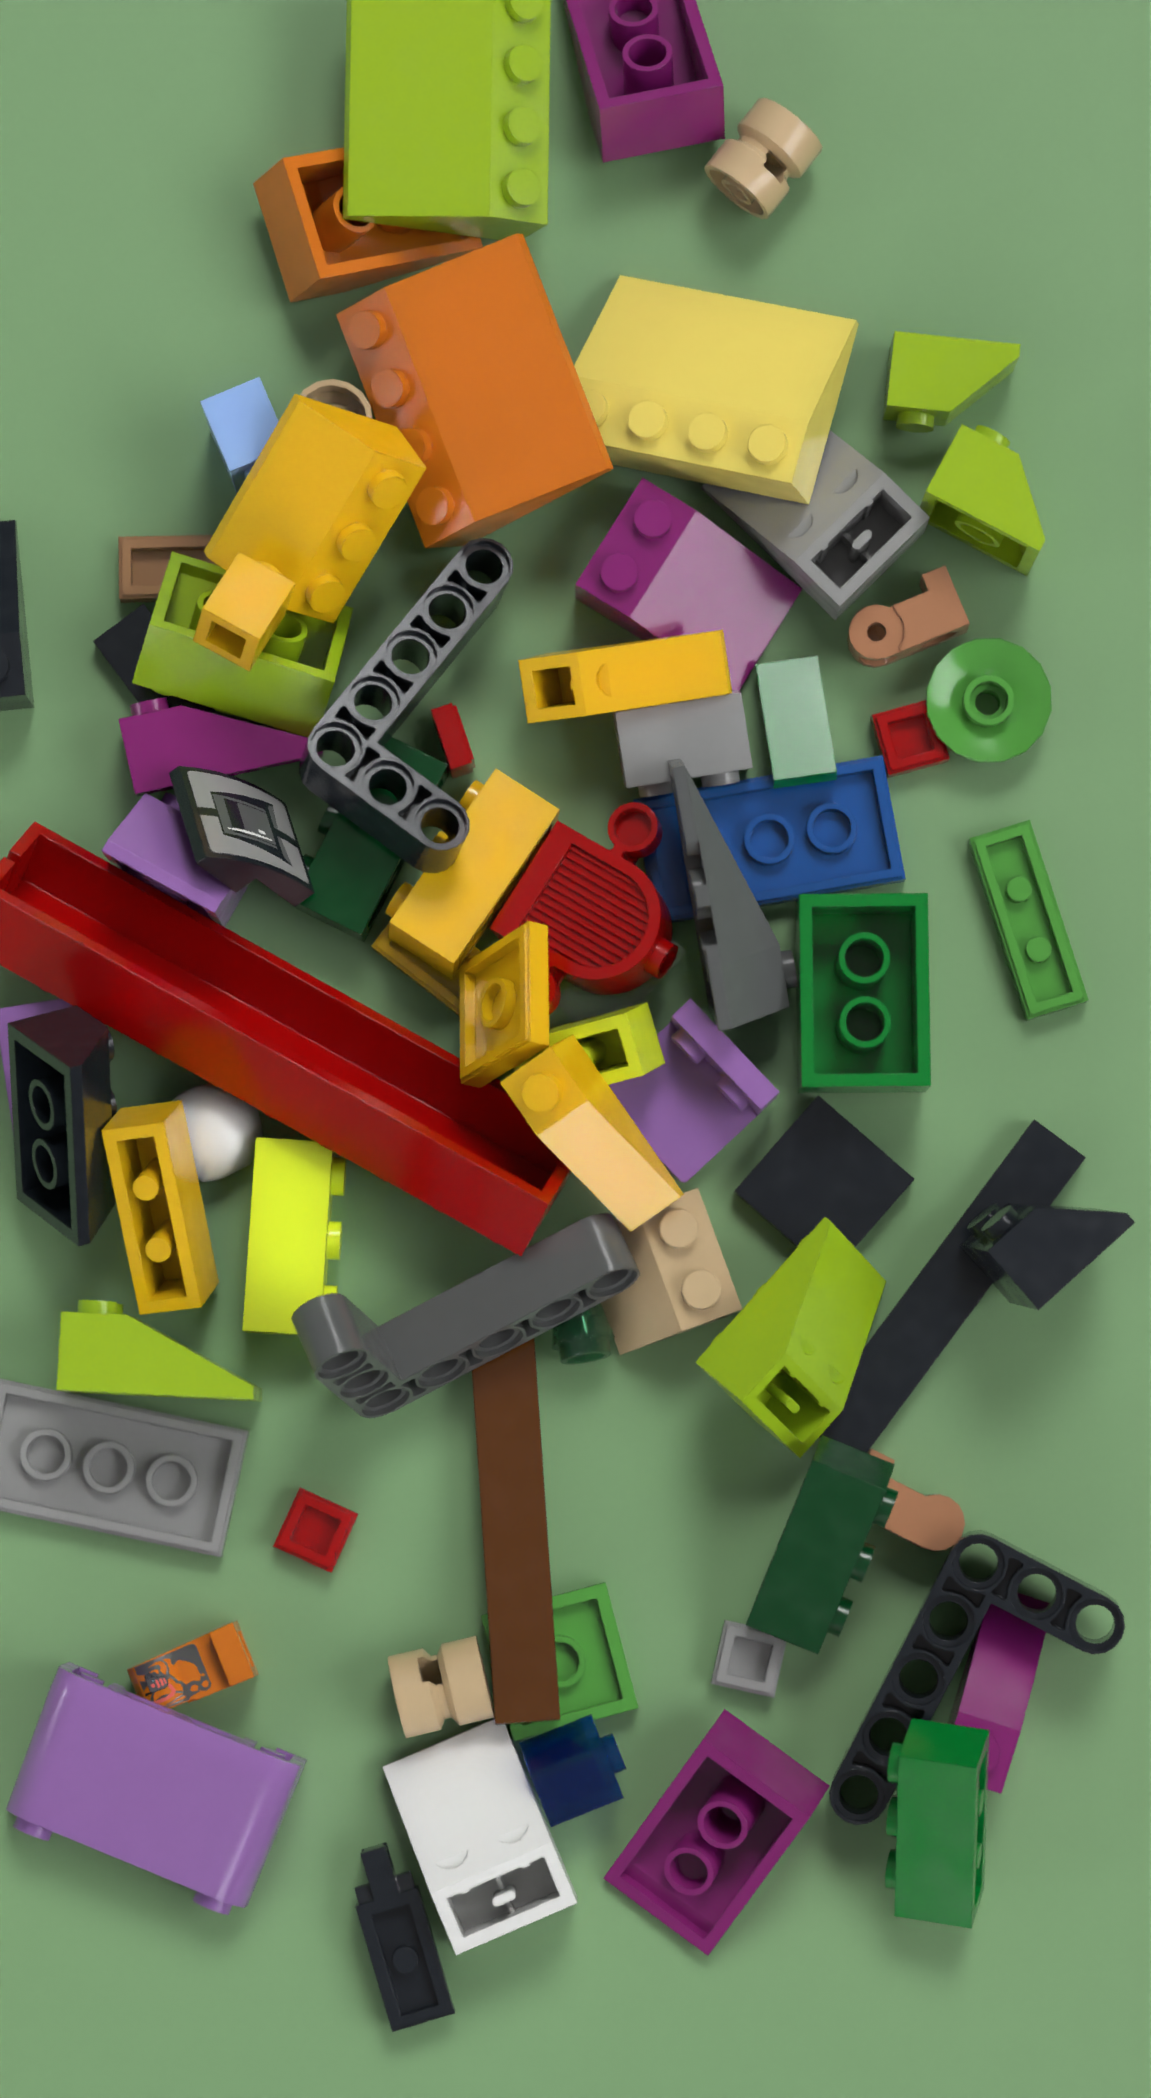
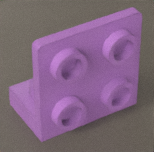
[609,998,779,1183]

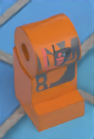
[127,1620,259,1708]

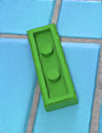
[968,820,1089,1021]

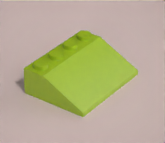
[343,0,551,240]

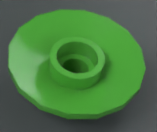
[926,638,1052,763]

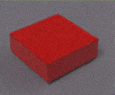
[870,700,950,778]
[431,703,475,779]
[273,1487,359,1573]

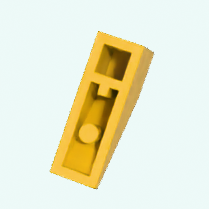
[500,1035,684,1232]

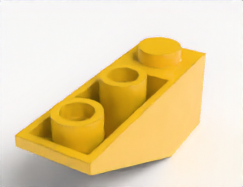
[518,630,732,723]

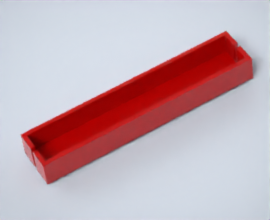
[0,821,571,1256]

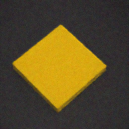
[459,921,549,1088]

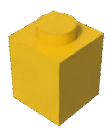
[193,552,295,671]

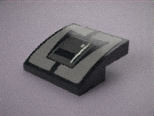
[169,766,315,907]

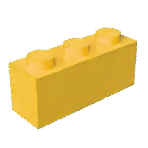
[385,768,560,979]
[101,1100,219,1315]

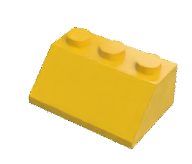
[203,394,426,624]

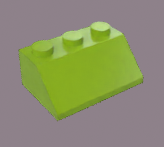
[132,551,354,737]

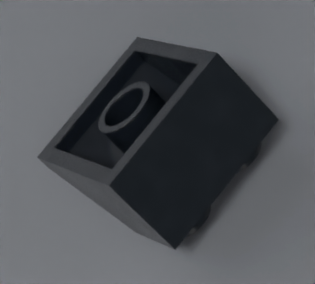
[960,1203,1135,1310]

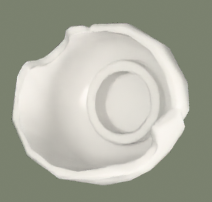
[172,1084,263,1182]

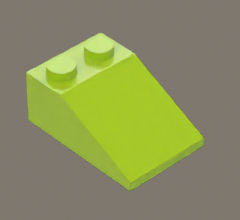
[56,1300,263,1402]

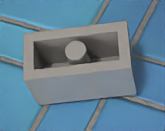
[612,690,753,797]

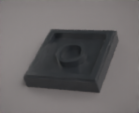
[734,1095,914,1247]

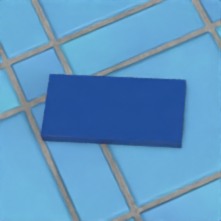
[633,755,906,923]

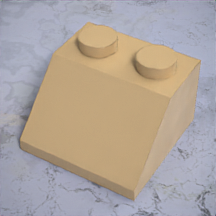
[601,1188,742,1355]

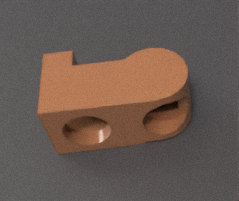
[847,565,970,668]
[867,1449,965,1551]

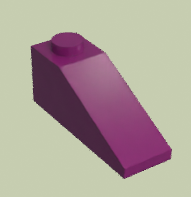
[118,697,323,797]
[947,1593,1050,1794]

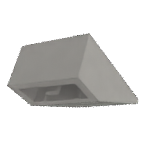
[701,430,930,620]

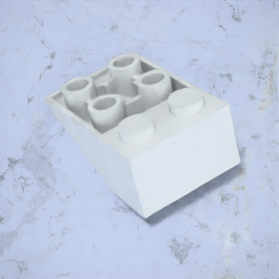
[383,1719,577,1955]

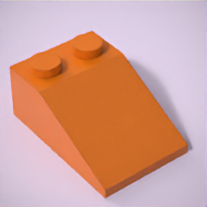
[253,147,483,303]

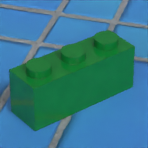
[885,1718,990,1928]

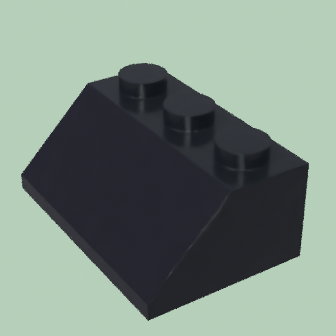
[7,1005,117,1247]

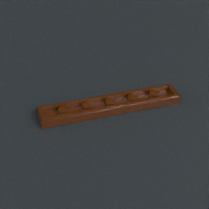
[472,1338,561,1725]

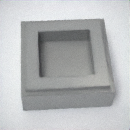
[711,1620,786,1698]

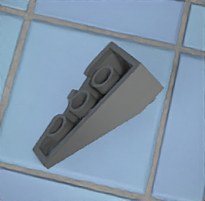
[668,759,798,1031]

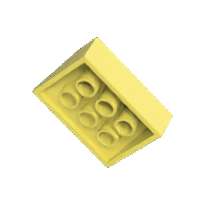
[574,275,859,505]

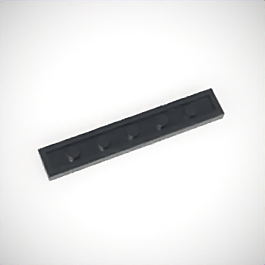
[819,1119,1086,1453]

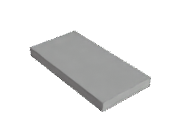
[0,1379,249,1557]

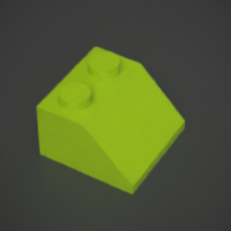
[920,424,1046,576]

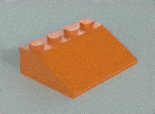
[336,233,614,548]

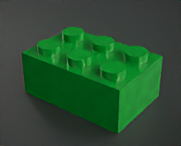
[795,893,931,1093]

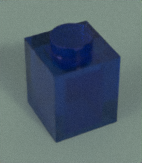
[519,1714,627,1827]

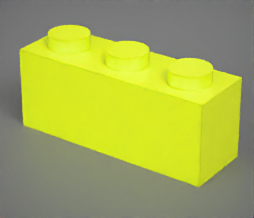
[242,1137,347,1336]

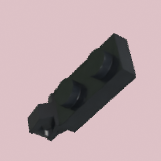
[354,1842,455,2032]

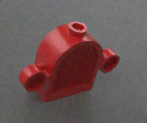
[490,802,678,1015]

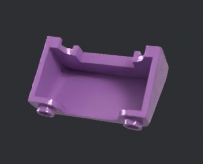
[6,1662,307,1915]

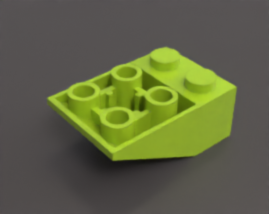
[695,1217,886,1458]

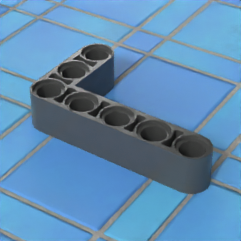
[291,1213,640,1418]

